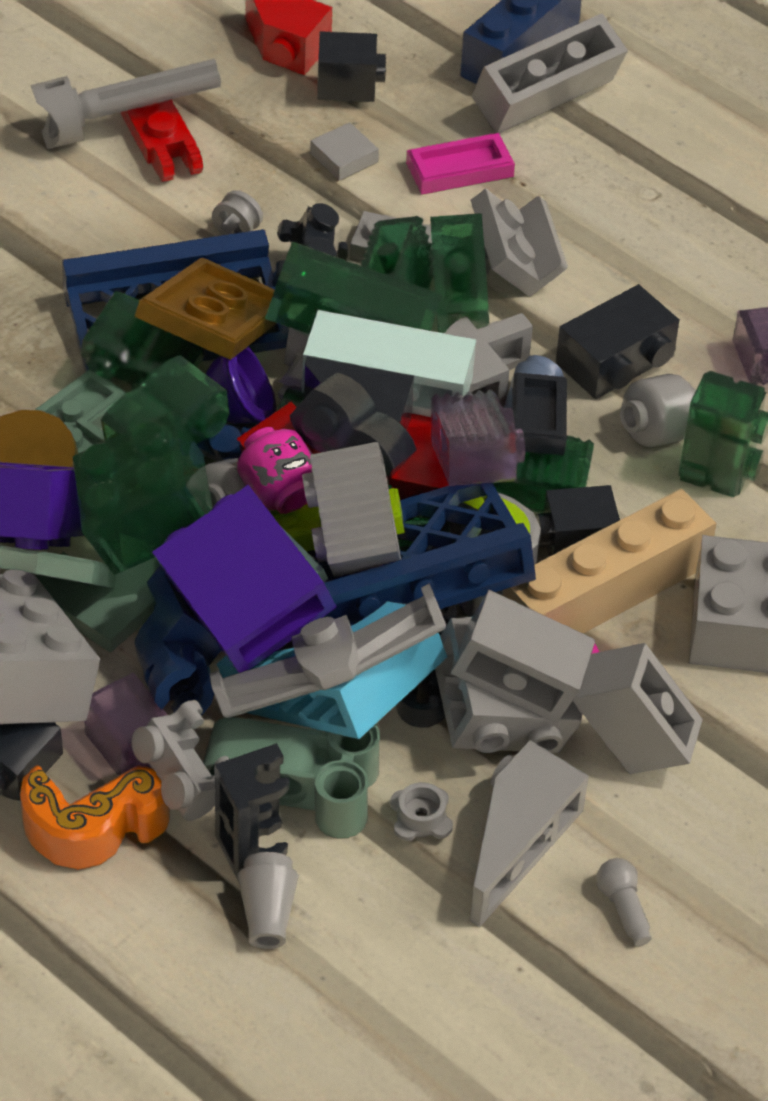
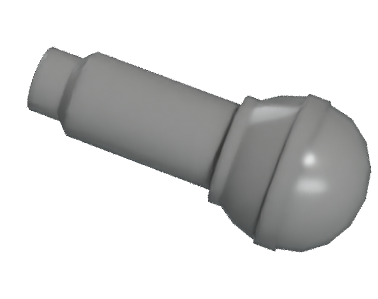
[596,858,652,946]

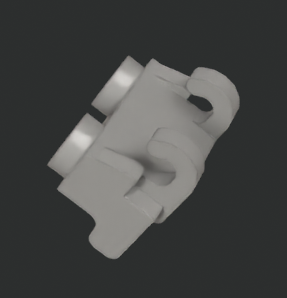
[132,700,229,821]

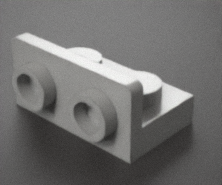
[470,188,568,297]

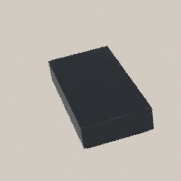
[510,372,567,456]

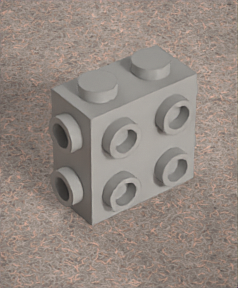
[435,617,582,753]

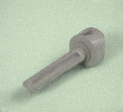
[31,59,221,150]

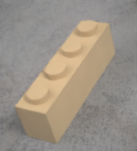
[502,488,717,633]

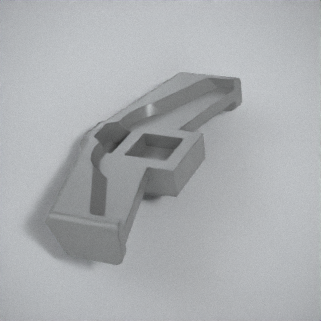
[210,584,446,718]

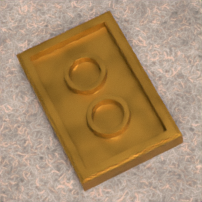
[135,257,292,360]

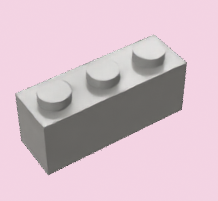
[471,13,628,133]

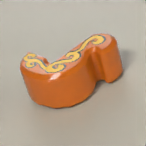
[20,765,170,870]

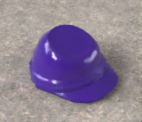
[203,346,276,425]

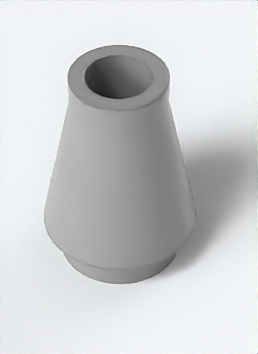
[238,852,299,949]

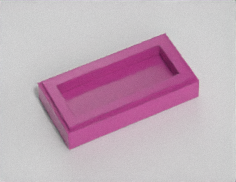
[406,133,515,195]

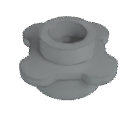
[390,782,453,841]

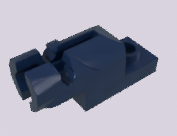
[134,565,221,716]

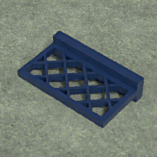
[62,229,289,377]
[315,474,536,626]

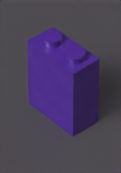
[152,485,337,673]

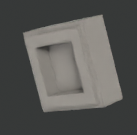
[310,122,379,180]

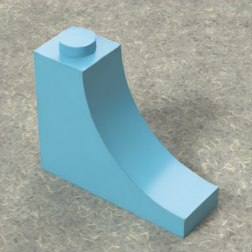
[217,601,447,739]

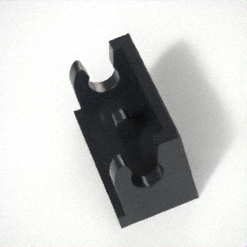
[215,743,289,882]

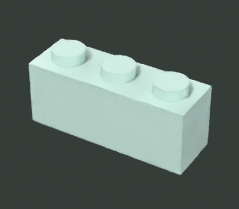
[302,310,476,422]

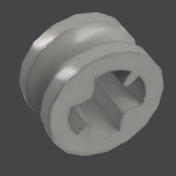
[212,190,263,235]

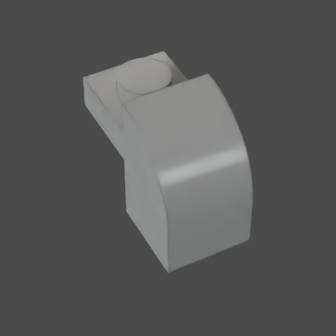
[444,313,533,417]

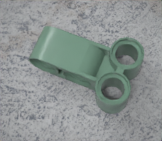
[203,717,380,838]

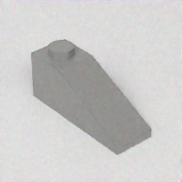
[470,740,589,927]

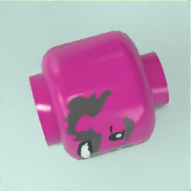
[237,427,312,514]

